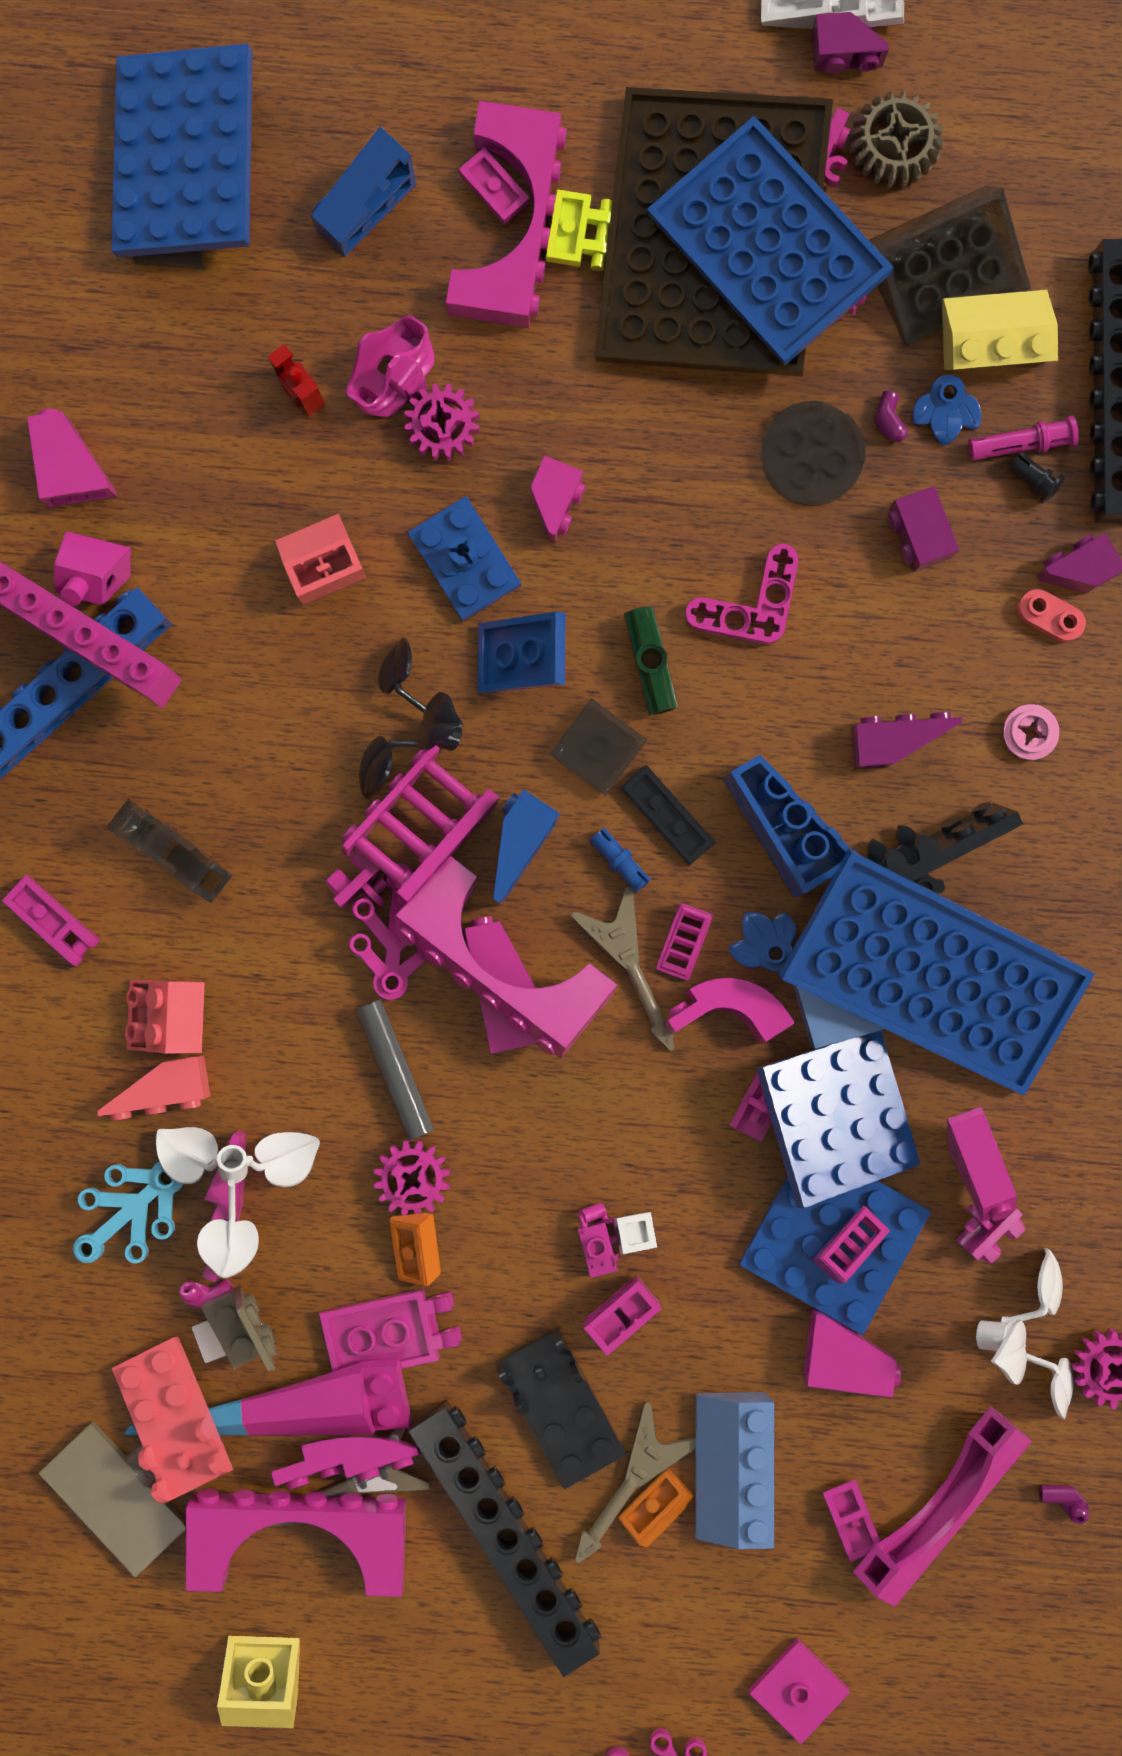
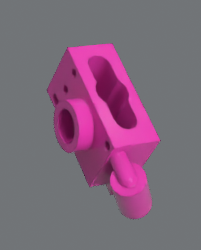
[578,1203,619,1278]

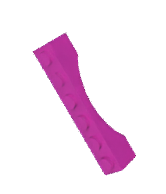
[853,1406,1032,1607]

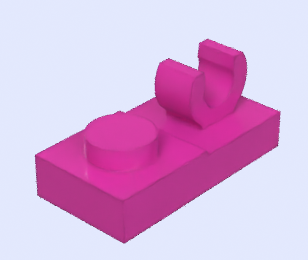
[824,108,851,187]

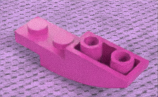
[271,1436,422,1490]

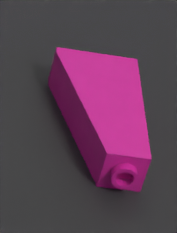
[465,916,536,1053]

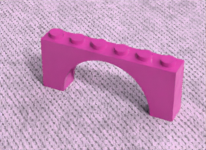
[446,101,567,328]
[394,856,617,1059]
[186,1489,406,1597]

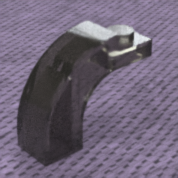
[107,799,233,903]

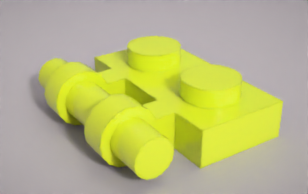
[546,189,613,271]

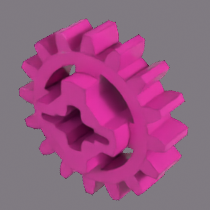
[404,383,480,461]
[374,1140,451,1215]
[1071,1328,1122,1409]

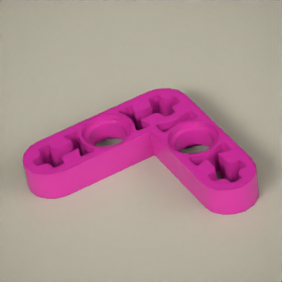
[685,544,798,645]

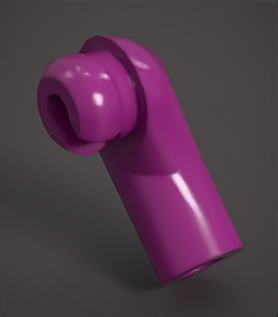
[875,391,908,443]
[1039,1484,1089,1524]

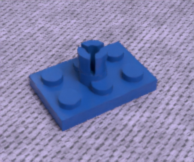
[408,496,522,622]
[478,611,566,694]

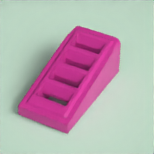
[655,903,713,981]
[812,1206,890,1284]

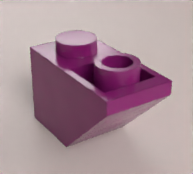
[812,12,889,74]
[1036,533,1122,593]

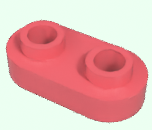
[1017,589,1086,643]

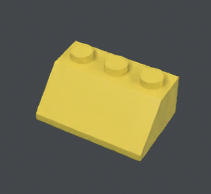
[942,290,1058,370]

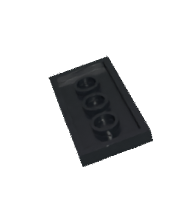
[867,802,1023,881]
[496,1327,626,1490]

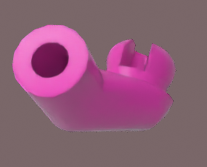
[179,1278,234,1309]

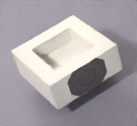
[614,1212,657,1254]

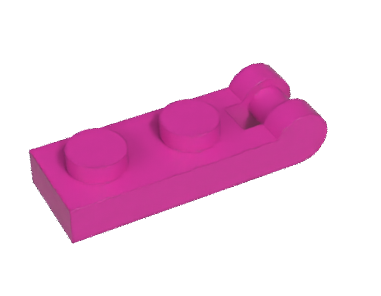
[2,875,101,967]

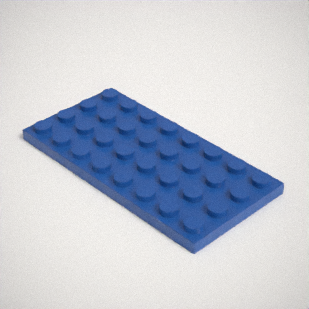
[779,849,1095,1096]

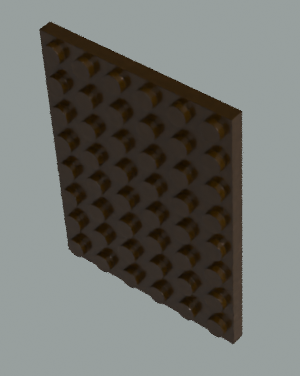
[595,87,833,377]

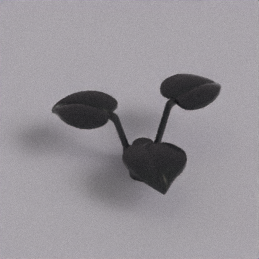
[359,637,464,799]

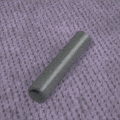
[355,999,434,1140]

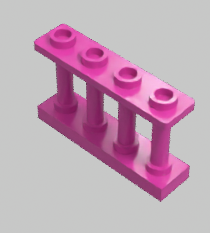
[341,746,499,907]

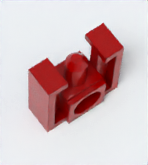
[267,344,325,417]

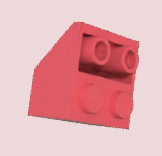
[275,513,367,605]
[125,980,205,1054]

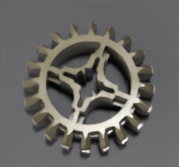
[849,90,944,189]

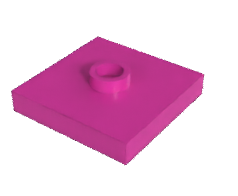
[748,1637,850,1744]

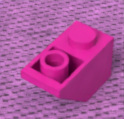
[531,455,587,543]

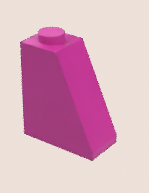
[27,409,117,507]
[947,1107,1017,1222]
[803,1308,901,1397]

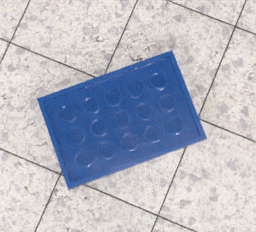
[111,43,253,258]
[647,116,893,366]

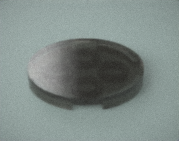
[761,401,866,506]

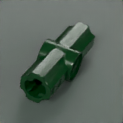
[624,606,678,716]

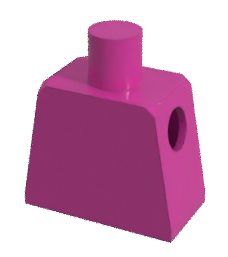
[54,531,131,606]

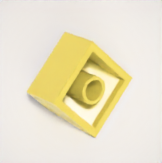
[217,1636,300,1728]

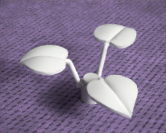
[156,1127,320,1278]
[976,1248,1074,1420]

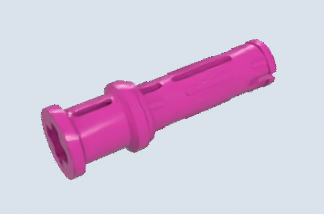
[968,415,1079,461]

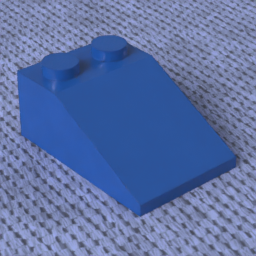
[493,789,560,905]

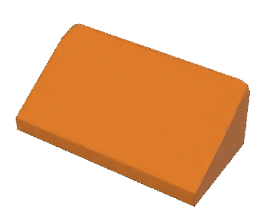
[389,1213,441,1287]
[617,1468,695,1547]

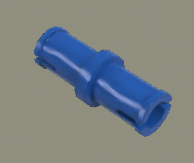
[589,827,652,894]

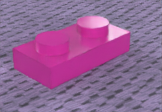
[459,147,530,226]

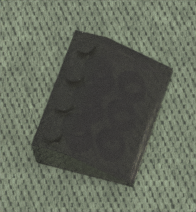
[869,185,1031,346]

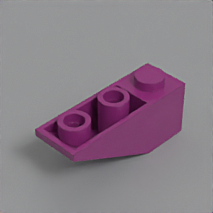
[851,712,962,769]

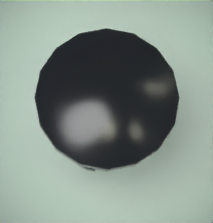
[1008,452,1065,504]

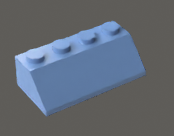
[695,1392,774,1549]

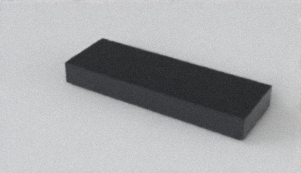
[620,765,716,866]

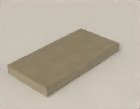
[38,1421,186,1578]

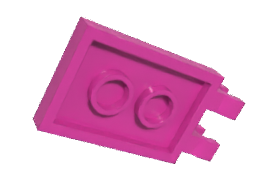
[319,1288,463,1372]

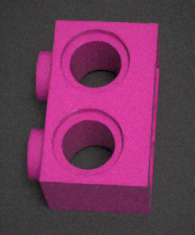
[583,1274,662,1356]

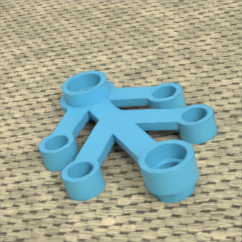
[73,1161,184,1263]

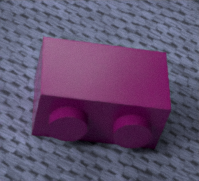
[888,485,960,572]

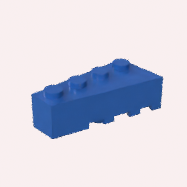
[722,755,859,898]

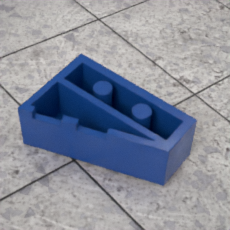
[311,126,416,257]

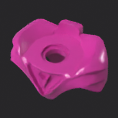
[346,315,434,417]

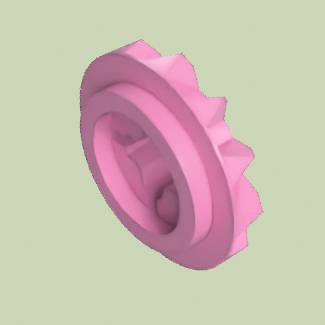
[1002,704,1060,760]

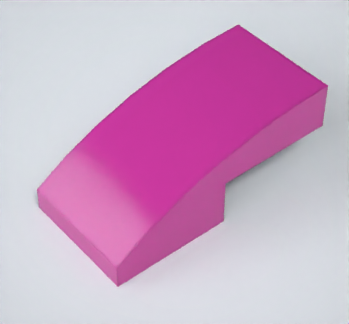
[822,1479,880,1562]

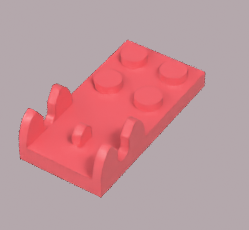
[112,1336,233,1504]

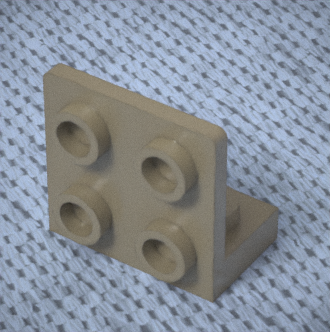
[202,1285,278,1372]

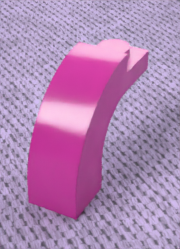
[663,978,795,1044]

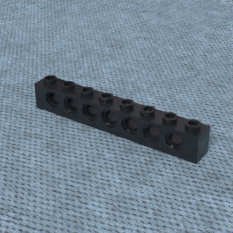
[1088,239,1122,523]
[409,1400,602,1677]

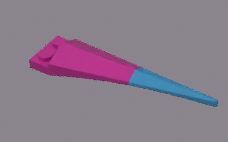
[124,1358,412,1436]

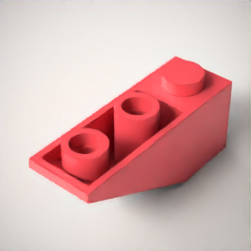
[97,1055,210,1121]

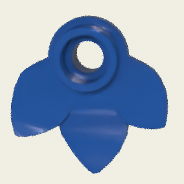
[912,374,982,446]
[729,912,796,973]

